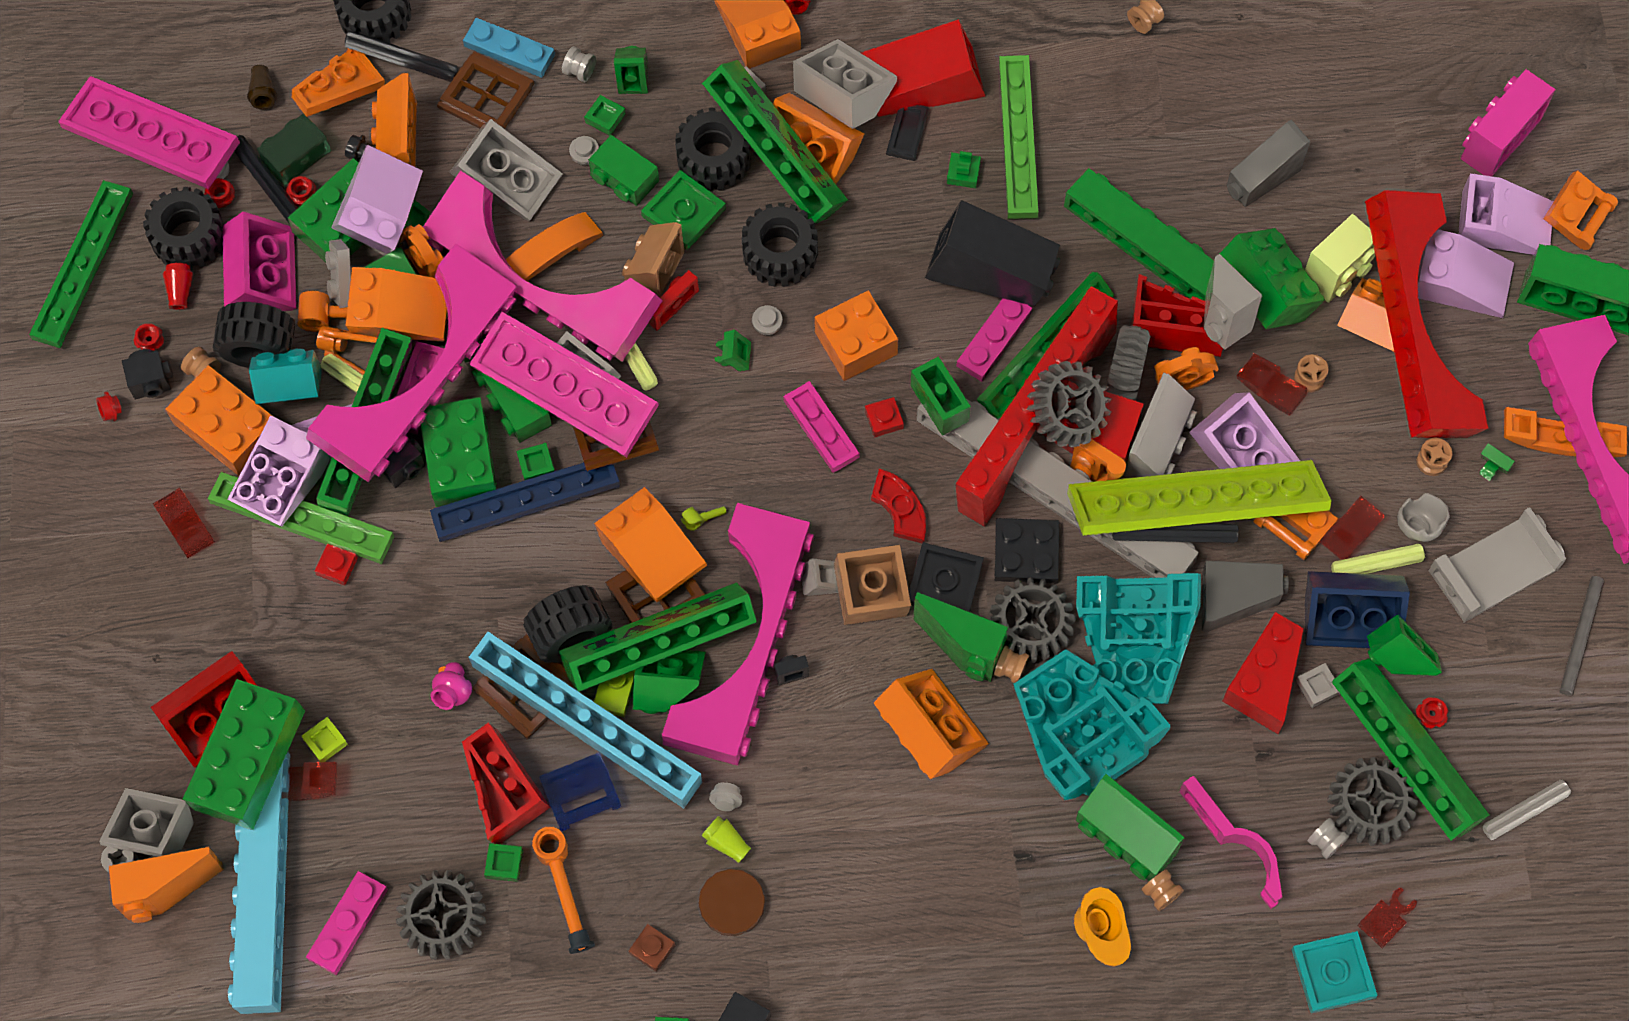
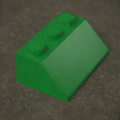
[1076,774,1184,881]

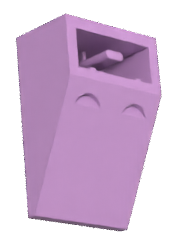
[1458,173,1554,255]
[227,415,331,527]

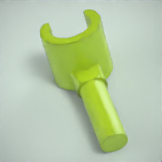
[681,506,727,531]

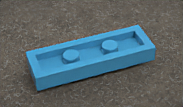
[463,18,555,78]

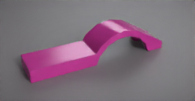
[1179,776,1282,909]

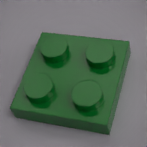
[641,170,726,250]

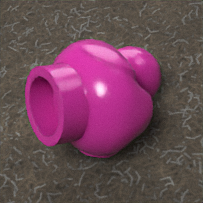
[431,662,472,710]

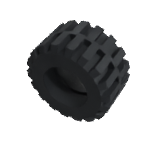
[333,0,411,43]
[675,108,751,191]
[143,187,225,270]
[742,203,818,287]
[212,302,295,368]
[523,585,613,663]

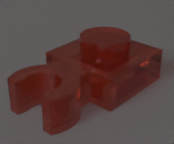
[1357,888,1417,949]

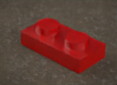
[648,270,699,331]

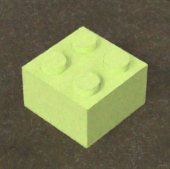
[1305,214,1375,303]

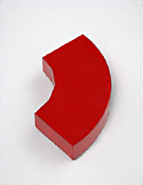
[871,469,926,543]

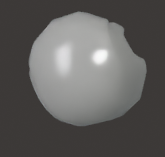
[1397,493,1450,542]

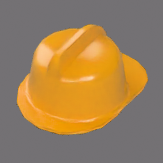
[1074,887,1131,966]

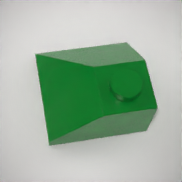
[633,650,706,714]

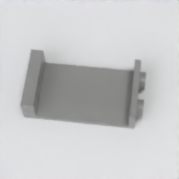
[1429,507,1566,623]

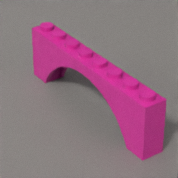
[423,171,663,362]
[306,243,516,482]
[1528,315,1629,564]
[662,503,814,766]

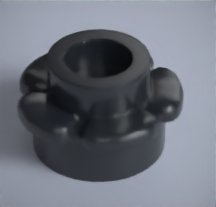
[345,135,370,162]

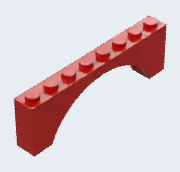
[1365,190,1488,438]
[956,286,1118,527]

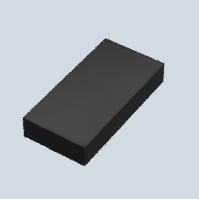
[886,105,929,161]

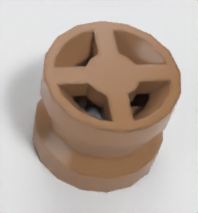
[1127,0,1164,34]
[181,346,221,379]
[1294,354,1328,393]
[1416,438,1452,476]
[994,646,1030,683]
[1141,870,1184,911]

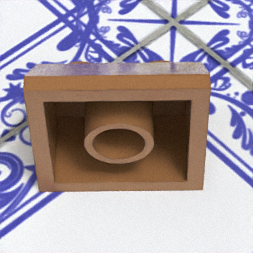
[622,222,684,297]

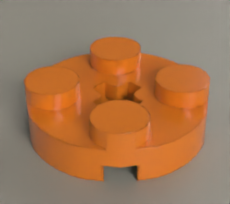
[399,224,444,278]
[1154,347,1219,390]

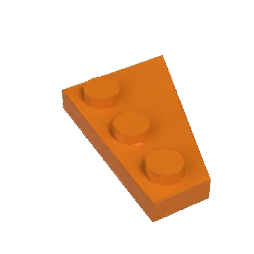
[292,48,385,117]

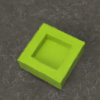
[301,717,348,764]

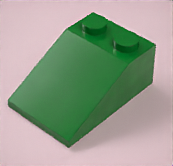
[913,592,1008,682]

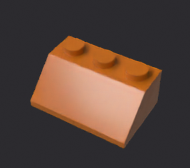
[371,73,417,167]
[773,93,864,184]
[874,669,989,779]

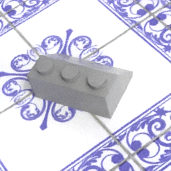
[793,39,897,129]
[1124,372,1197,478]

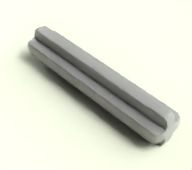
[1482,780,1571,840]

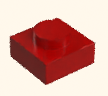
[865,397,904,438]
[314,544,358,586]

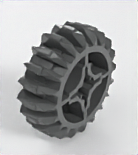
[1106,325,1150,401]
[1027,361,1112,447]
[989,577,1075,663]
[1327,757,1418,846]
[396,870,486,960]

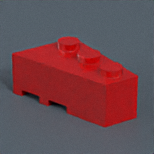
[1131,274,1223,357]
[1222,612,1304,734]
[462,722,551,844]

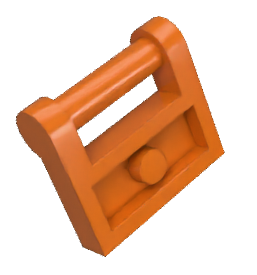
[1543,170,1618,250]
[1070,439,1126,482]
[1253,511,1338,561]

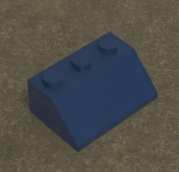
[1305,571,1410,648]

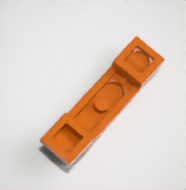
[506,212,603,295]
[1504,407,1627,458]

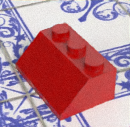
[151,651,257,768]

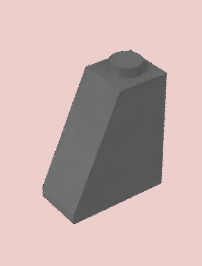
[1227,120,1310,207]
[1202,561,1288,632]

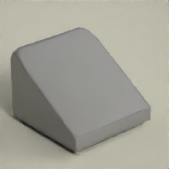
[802,559,839,596]

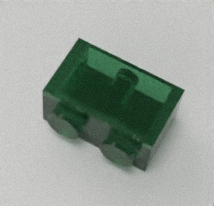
[257,113,331,186]

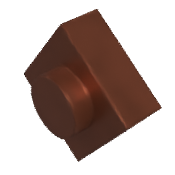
[628,924,675,972]

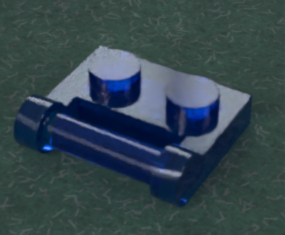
[539,752,622,832]

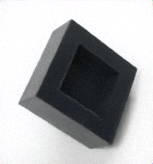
[774,655,809,686]

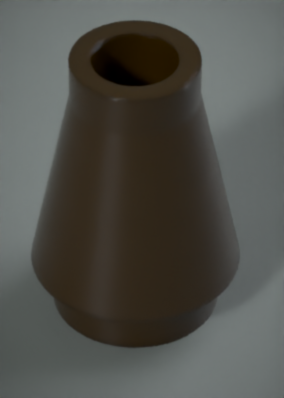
[247,65,277,110]

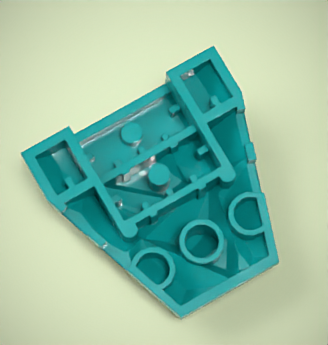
[1076,573,1201,704]
[1013,649,1170,800]

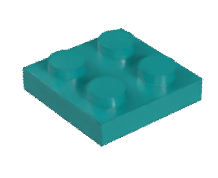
[1292,931,1378,1014]

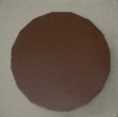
[699,869,765,936]

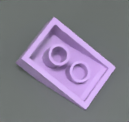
[331,145,423,254]
[1418,230,1514,318]
[1190,392,1300,469]

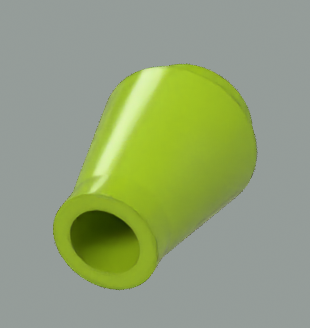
[702,816,751,863]

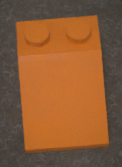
[714,0,801,69]
[346,267,448,341]
[594,487,707,603]
[109,847,224,923]

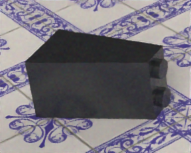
[925,200,1060,306]

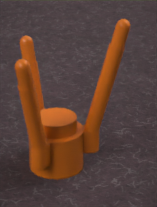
[316,326,378,375]

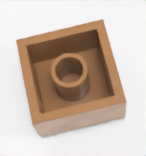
[834,545,911,625]

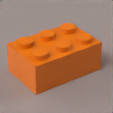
[165,365,274,476]

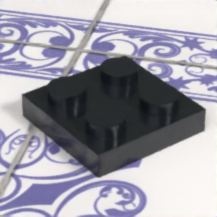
[994,518,1059,584]
[909,542,984,612]

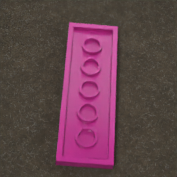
[58,76,240,189]
[469,312,659,458]

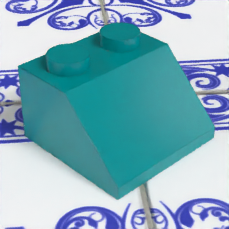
[249,349,322,404]

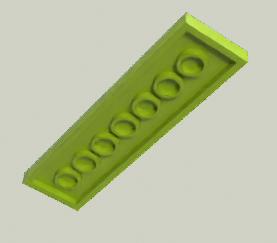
[1067,460,1331,536]

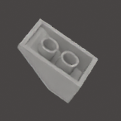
[449,119,563,221]

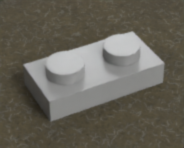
[325,239,351,308]

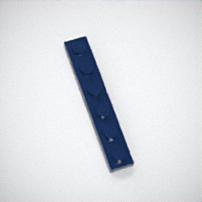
[430,462,620,542]

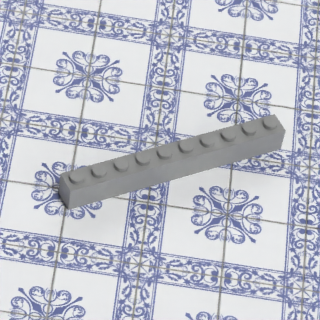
[917,399,1199,578]

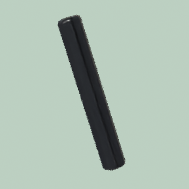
[344,31,458,82]
[234,135,298,224]
[1112,523,1239,543]

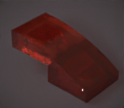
[1237,353,1307,416]
[153,488,215,559]
[1319,495,1385,560]
[282,762,337,801]

